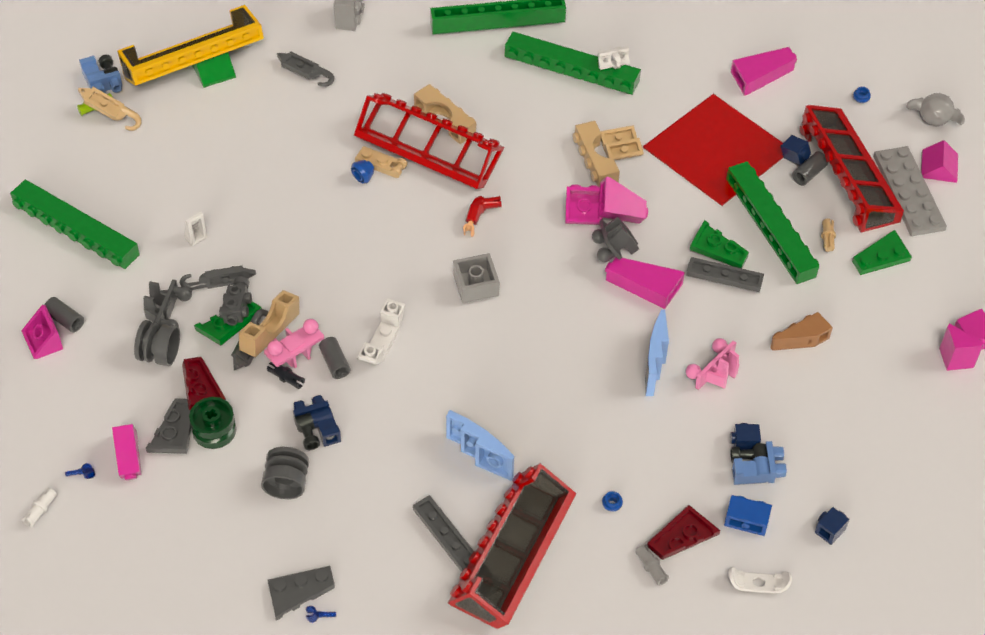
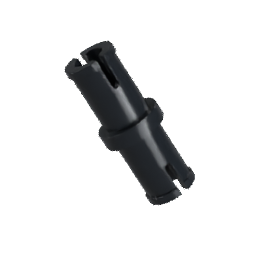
[267,362,305,389]

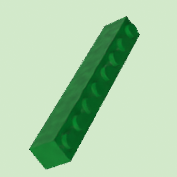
[430,0,566,34]
[505,31,641,95]
[726,161,819,284]
[10,179,140,269]

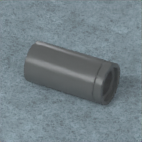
[792,151,828,186]
[44,297,84,333]
[319,337,351,379]

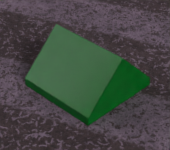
[192,52,236,88]

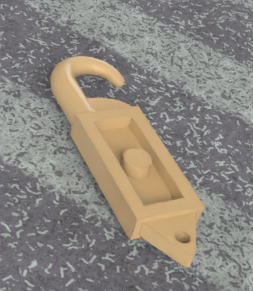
[78,87,141,131]

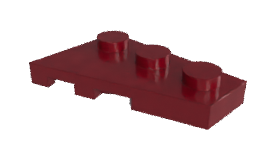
[182,357,226,410]
[647,505,720,560]

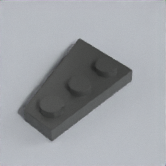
[146,398,191,454]
[268,566,335,621]

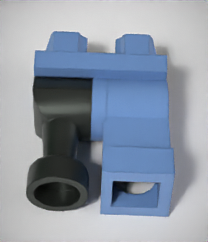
[79,54,123,94]
[731,441,787,485]

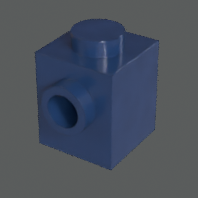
[781,135,811,165]
[730,423,761,451]
[815,507,850,545]

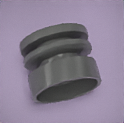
[134,320,180,366]
[261,447,309,499]

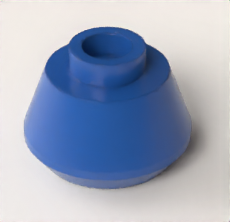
[351,160,374,183]

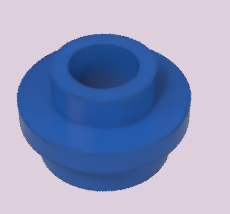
[853,87,871,103]
[602,491,623,511]

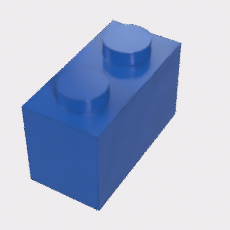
[724,495,772,536]

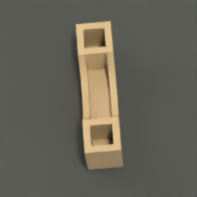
[414,84,476,145]
[573,121,620,188]
[239,290,299,357]

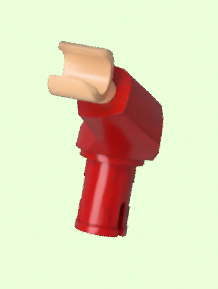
[463,195,502,237]

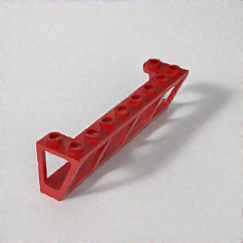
[354,93,504,189]

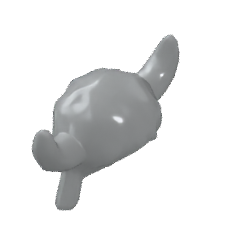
[906,93,965,126]

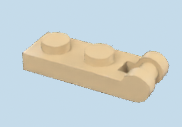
[355,146,408,178]

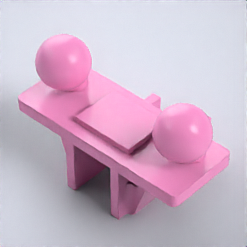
[264,319,324,368]
[685,338,740,390]

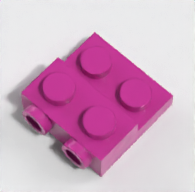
[565,185,602,225]

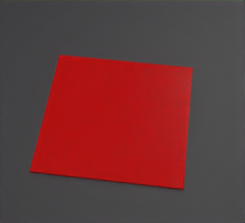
[643,94,784,206]

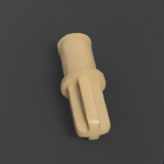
[821,218,836,252]

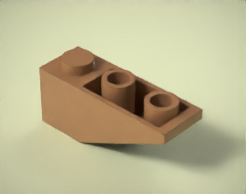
[770,312,833,351]

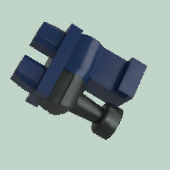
[293,395,341,450]

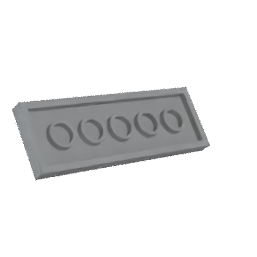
[873,146,947,236]

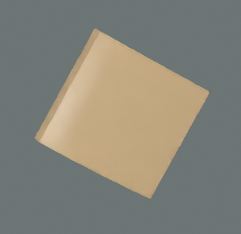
[601,125,644,160]

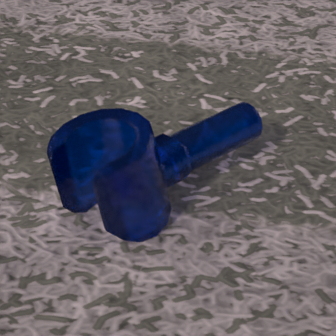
[65,463,95,479]
[305,606,336,623]

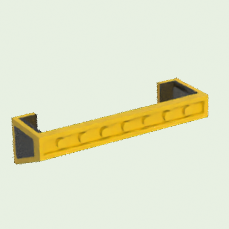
[117,5,264,86]

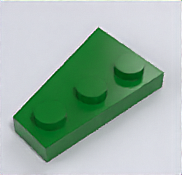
[690,220,749,268]
[852,230,912,275]
[194,302,262,346]

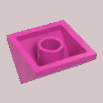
[921,140,958,183]
[21,304,63,359]
[939,323,984,371]

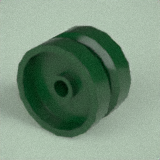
[189,397,237,449]

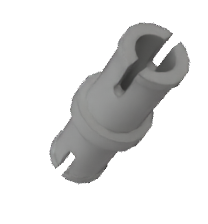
[635,545,669,585]

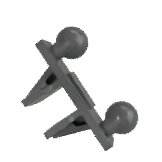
[592,217,639,263]
[143,279,192,328]

